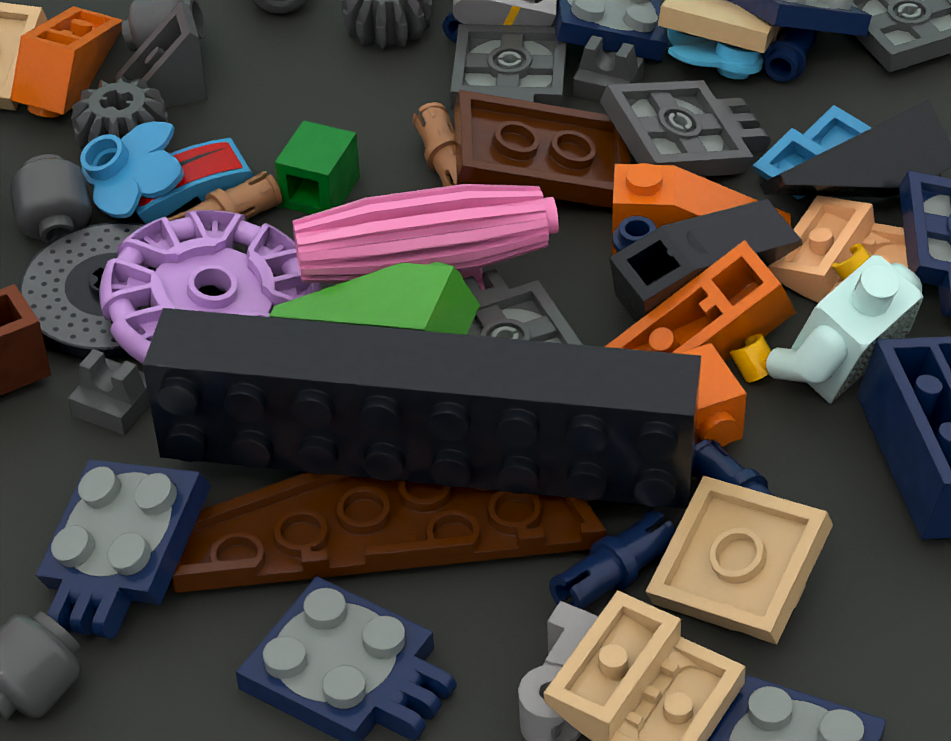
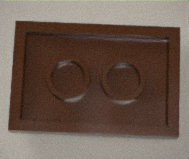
[454,90,631,208]

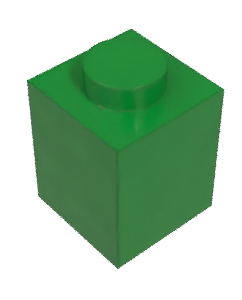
[275,120,360,215]

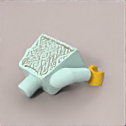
[729,243,924,404]

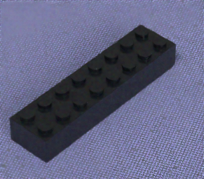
[143,308,701,509]

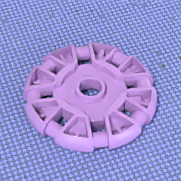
[99,210,322,364]

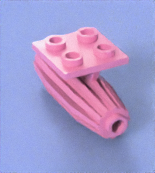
[292,184,559,290]

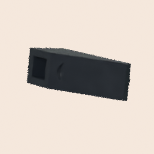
[609,199,802,322]

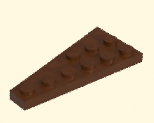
[170,472,606,593]

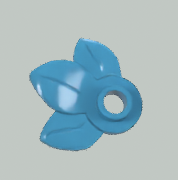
[80,121,184,218]

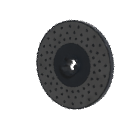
[19,222,203,358]

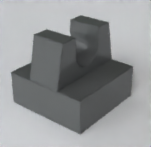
[573,35,644,102]
[68,349,150,436]

